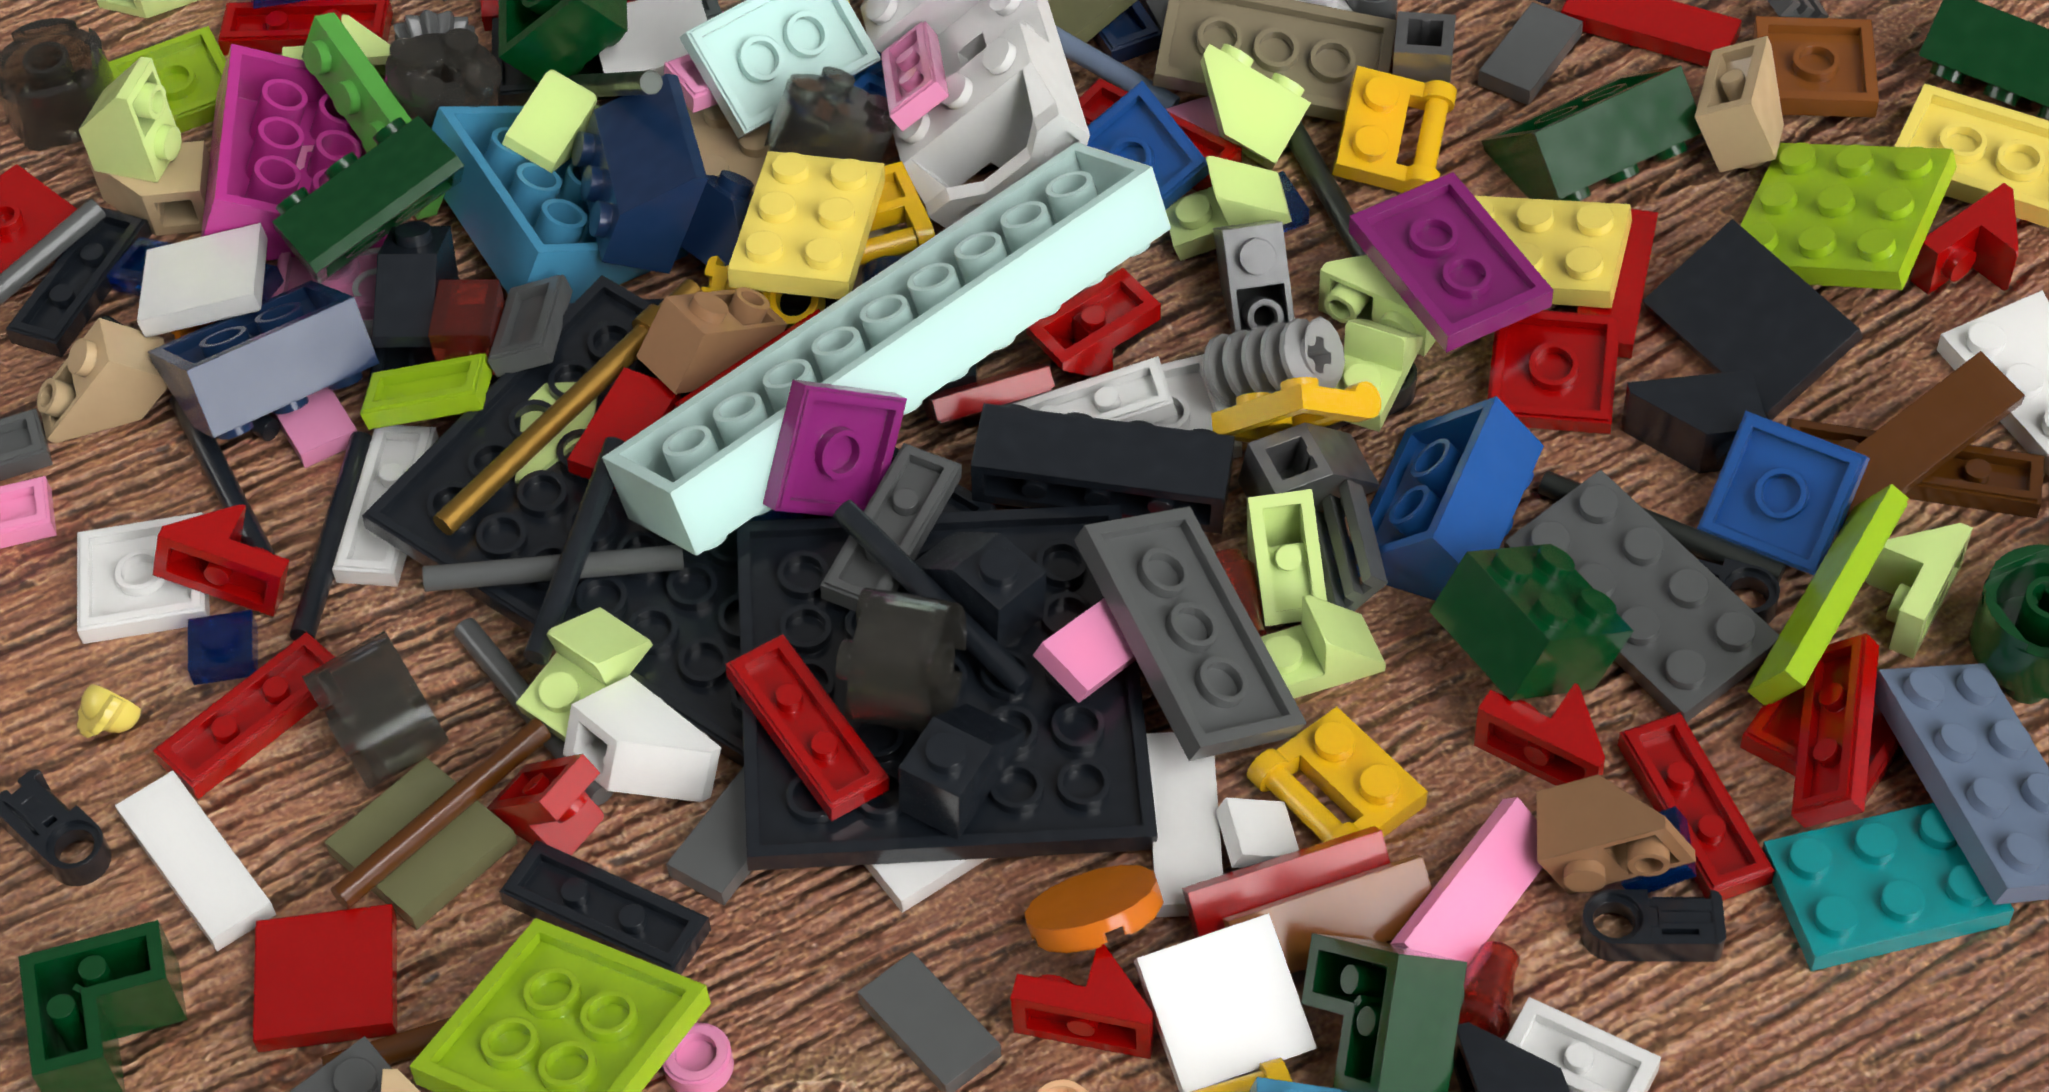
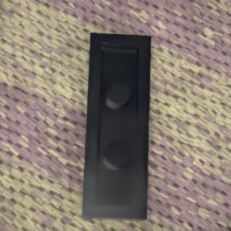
[5,207,152,358]
[499,840,711,975]

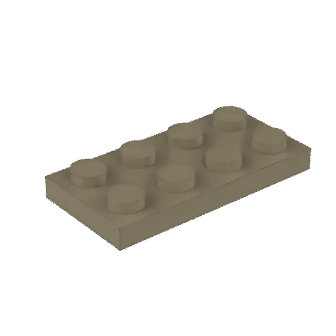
[1152,0,1397,122]

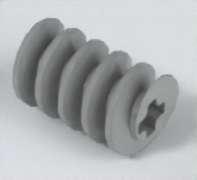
[1203,316,1345,407]

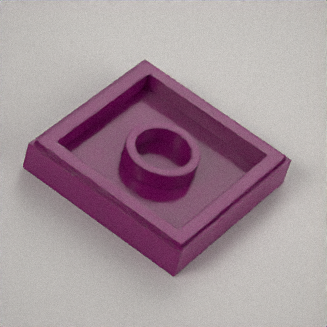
[763,379,907,516]

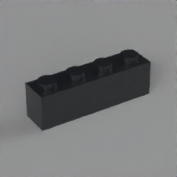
[971,403,1235,534]

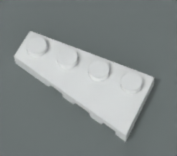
[1937,290,2049,476]

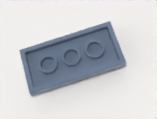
[1874,663,2049,905]

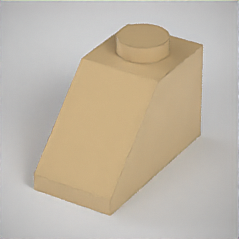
[1695,36,1784,172]

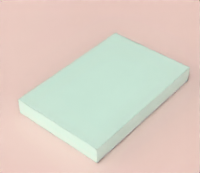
[680,0,881,139]

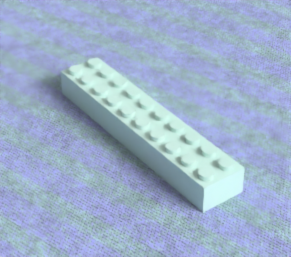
[602,142,1171,556]

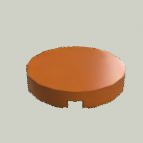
[1024,865,1164,953]

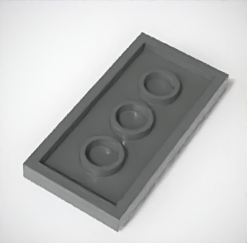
[1504,469,1779,722]
[1074,506,1307,761]

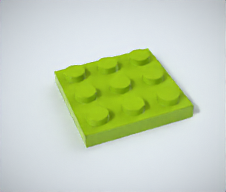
[1740,143,1957,290]
[409,918,711,1092]

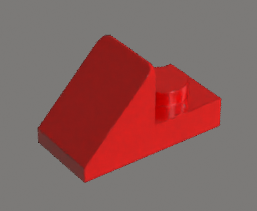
[1910,183,2019,295]
[1026,268,1161,377]
[152,504,290,617]
[1474,683,1605,786]
[487,754,604,856]
[1010,944,1154,1059]

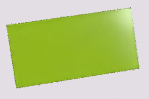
[360,353,493,430]

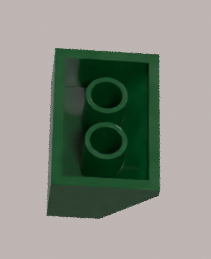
[1918,0,2049,120]
[1481,65,1702,201]
[272,115,464,284]

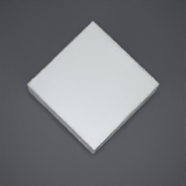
[1216,797,1299,868]

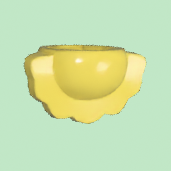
[77,684,141,738]

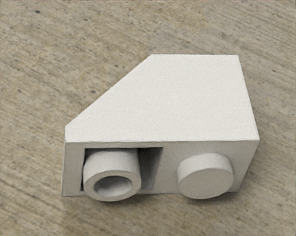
[563,675,721,802]

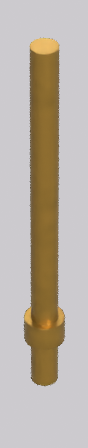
[433,279,702,535]

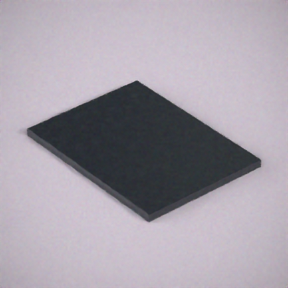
[362,275,997,767]

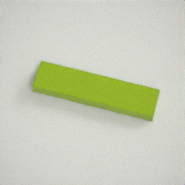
[1747,484,1909,706]

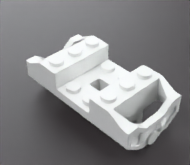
[860,0,1090,228]

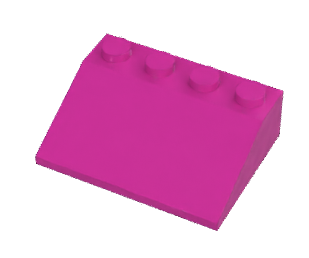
[201,44,400,261]

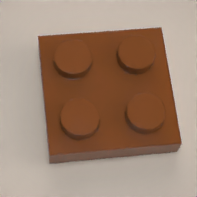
[1753,16,1879,118]

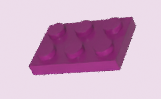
[1349,172,1554,353]

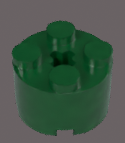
[1969,544,2049,704]

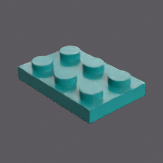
[1762,802,2014,971]

